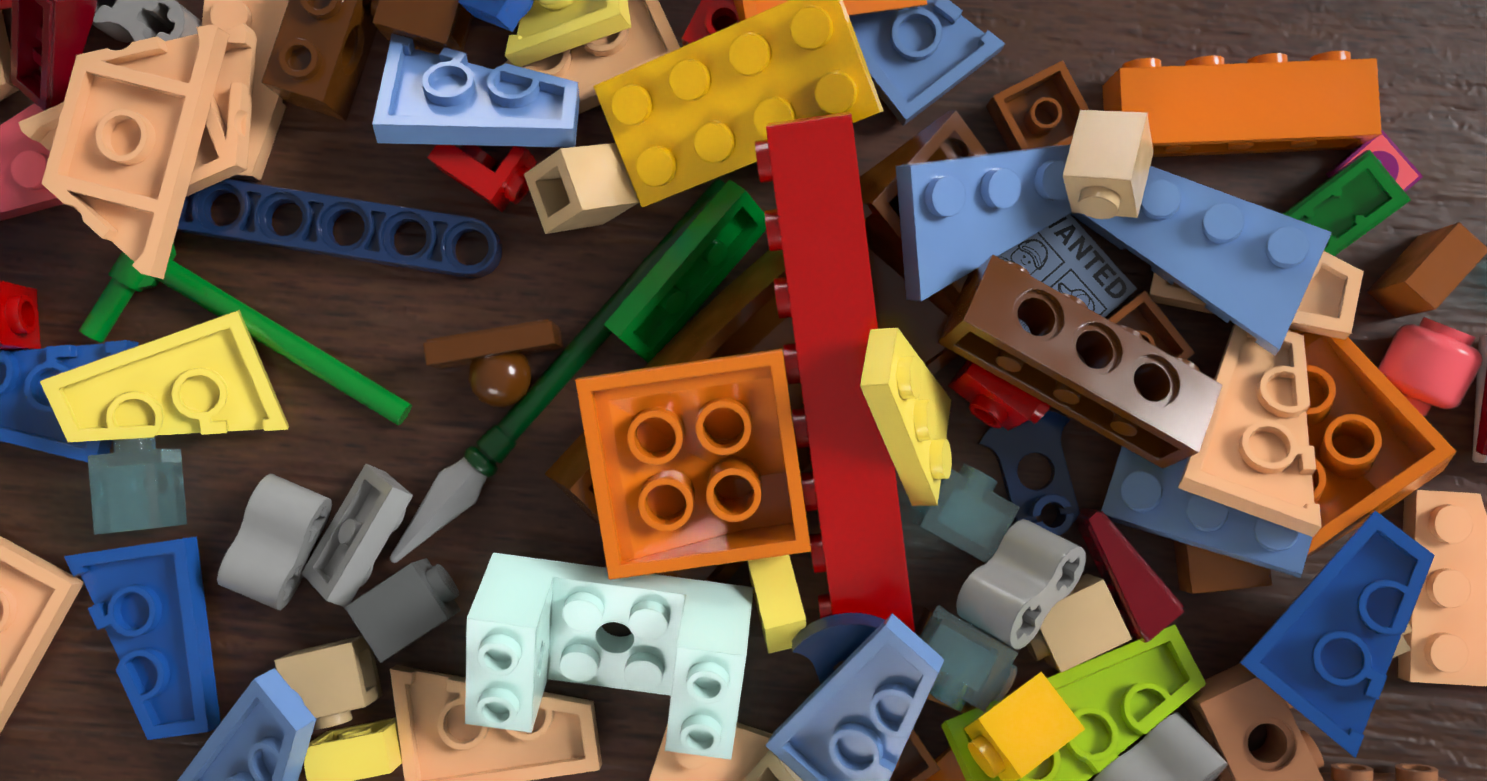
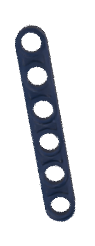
[176,179,502,278]

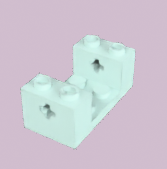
[465,553,754,760]

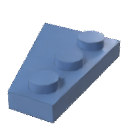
[372,34,580,147]
[896,144,1072,301]

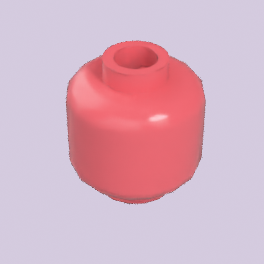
[1378,317,1483,416]

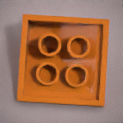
[1213,329,1457,559]
[575,349,811,580]

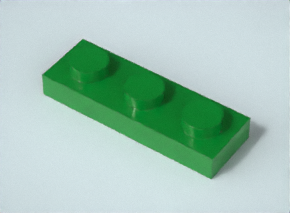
[604,179,766,363]

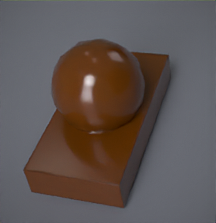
[423,319,564,407]

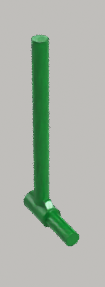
[79,242,412,426]

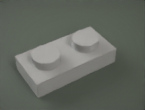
[301,464,413,607]

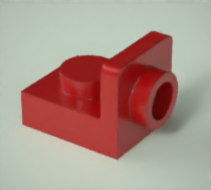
[427,144,537,213]

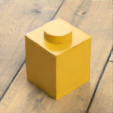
[963,671,1085,781]

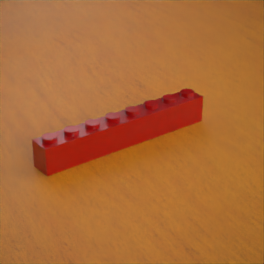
[755,112,915,633]

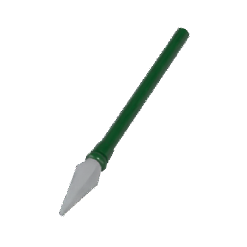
[390,178,725,563]

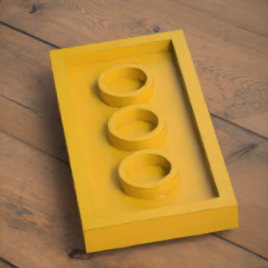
[593,0,884,207]

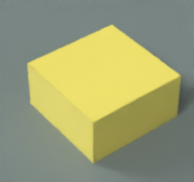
[747,555,806,654]
[304,717,402,781]

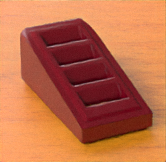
[10,0,98,111]
[1076,508,1185,643]

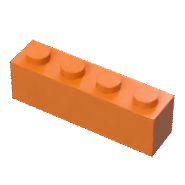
[1102,51,1382,157]

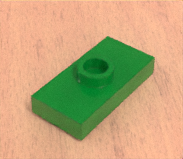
[1282,150,1411,256]

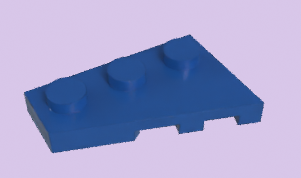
[0,340,139,464]
[1240,511,1435,758]
[64,536,221,740]

